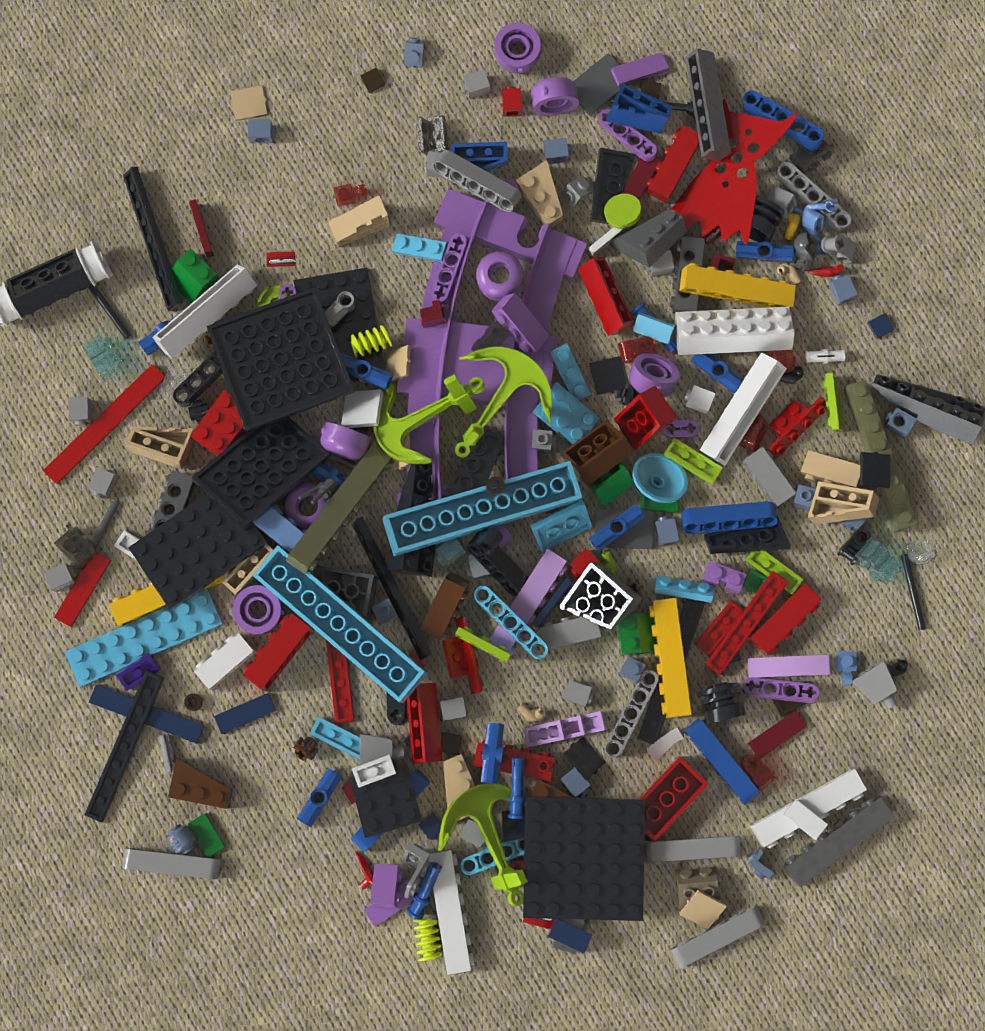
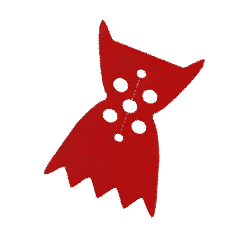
[671,99,798,245]

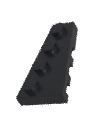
[590,148,636,224]
[441,430,504,497]
[704,516,790,554]

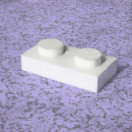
[352,755,396,787]

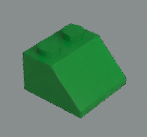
[172,248,219,304]
[587,463,635,506]
[617,613,657,656]

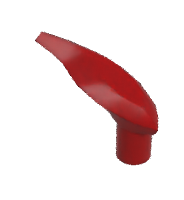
[807,264,844,277]
[355,851,374,889]

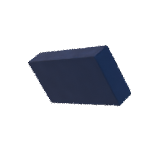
[548,918,592,954]

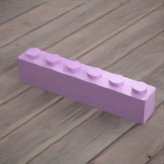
[490,549,568,658]

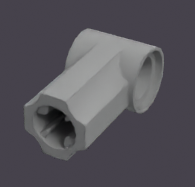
[324,291,356,328]

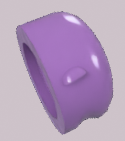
[494,23,541,73]
[531,77,579,116]
[476,251,524,301]
[629,353,680,397]
[320,422,371,460]
[284,483,328,531]
[232,585,285,634]

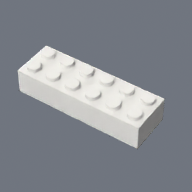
[674,307,794,355]

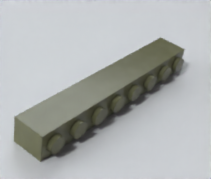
[844,379,917,532]
[286,441,394,575]

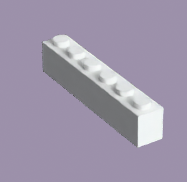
[152,264,257,358]
[700,353,787,466]
[750,769,867,848]
[429,850,474,975]

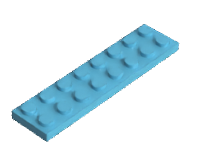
[65,589,223,688]

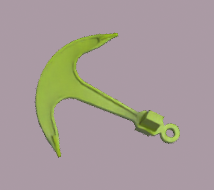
[455,346,552,457]
[374,374,485,464]
[438,783,527,906]

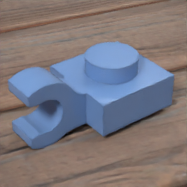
[836,652,857,686]

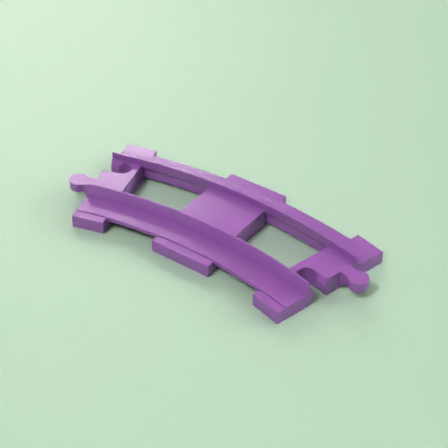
[396,179,587,549]

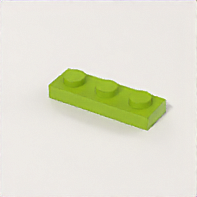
[823,373,844,432]
[663,438,723,485]
[744,551,803,595]
[455,626,511,663]

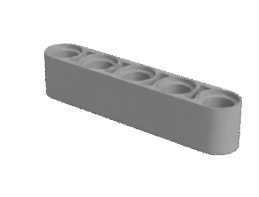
[433,150,522,212]
[776,162,851,233]
[604,670,658,758]
[644,836,741,862]
[122,848,221,879]
[670,906,765,968]

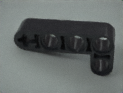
[467,528,528,596]

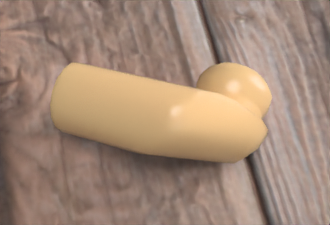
[776,264,803,285]
[517,703,546,722]

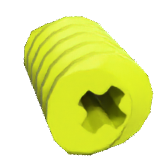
[351,325,392,358]
[413,918,442,961]

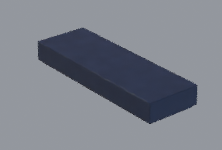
[532,578,572,629]
[214,693,276,734]

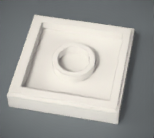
[341,389,384,428]

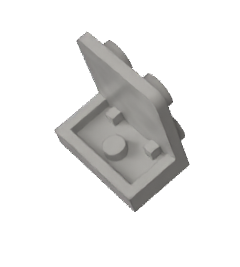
[402,842,431,899]

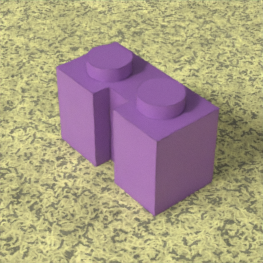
[701,561,747,594]
[370,864,403,908]

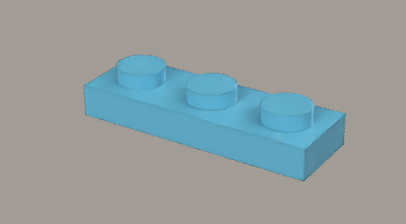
[391,234,448,262]
[549,343,591,400]
[654,576,713,603]
[310,717,360,760]

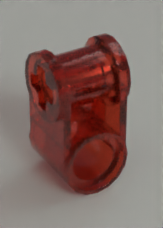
[617,336,655,364]
[738,413,768,452]
[740,754,776,791]

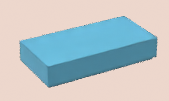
[633,313,675,344]

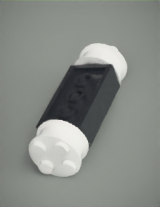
[0,241,113,327]

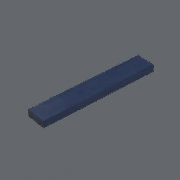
[88,684,204,744]

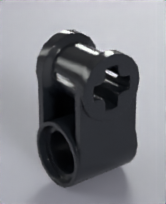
[837,528,871,566]
[386,692,407,726]

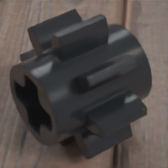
[617,384,640,406]
[188,399,209,424]

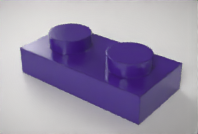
[116,653,160,691]

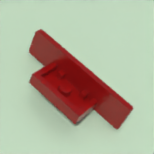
[768,396,827,459]
[442,615,483,694]

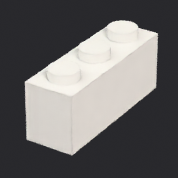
[194,633,256,690]

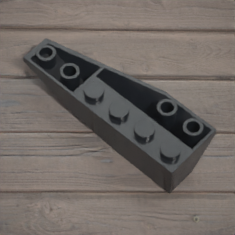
[872,374,985,445]
[388,462,436,577]

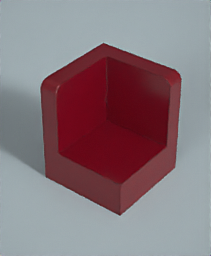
[710,253,736,272]
[420,300,446,328]

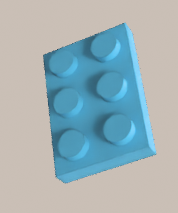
[532,382,599,445]
[530,500,593,553]

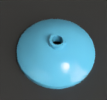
[632,453,688,503]

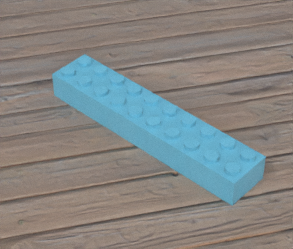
[382,461,582,556]
[252,546,428,703]

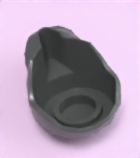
[793,232,815,271]

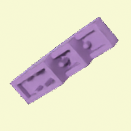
[748,655,831,678]
[523,711,607,748]

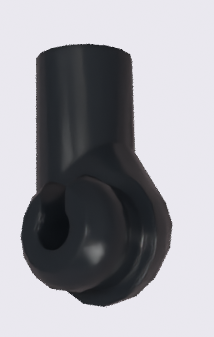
[779,366,804,384]
[887,660,908,677]

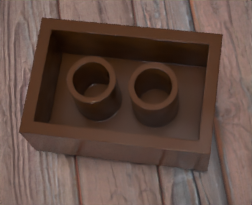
[561,420,633,486]

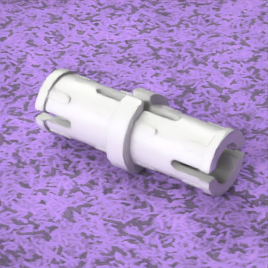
[805,349,845,364]

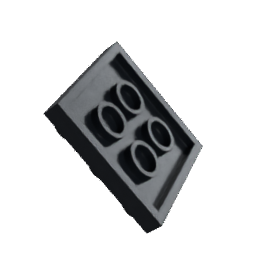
[350,763,423,838]

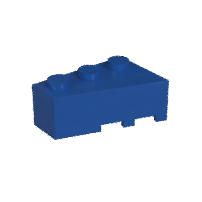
[606,83,673,134]
[451,142,508,184]

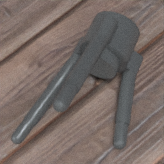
[299,479,339,514]

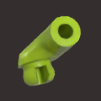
[601,550,616,575]

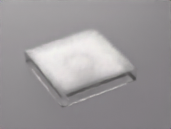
[157,360,201,409]

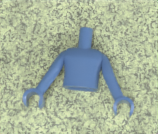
[793,199,838,256]

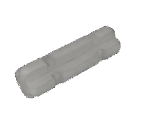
[158,734,175,773]

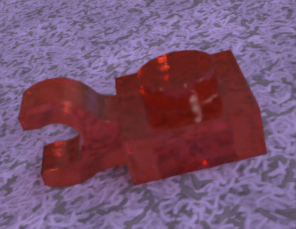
[333,183,367,207]

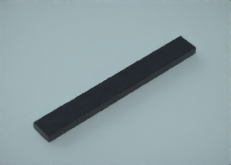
[123,167,183,311]
[352,517,432,660]
[637,598,706,745]
[84,670,165,823]

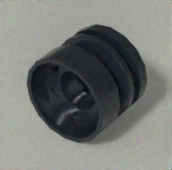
[738,196,784,243]
[698,682,746,725]

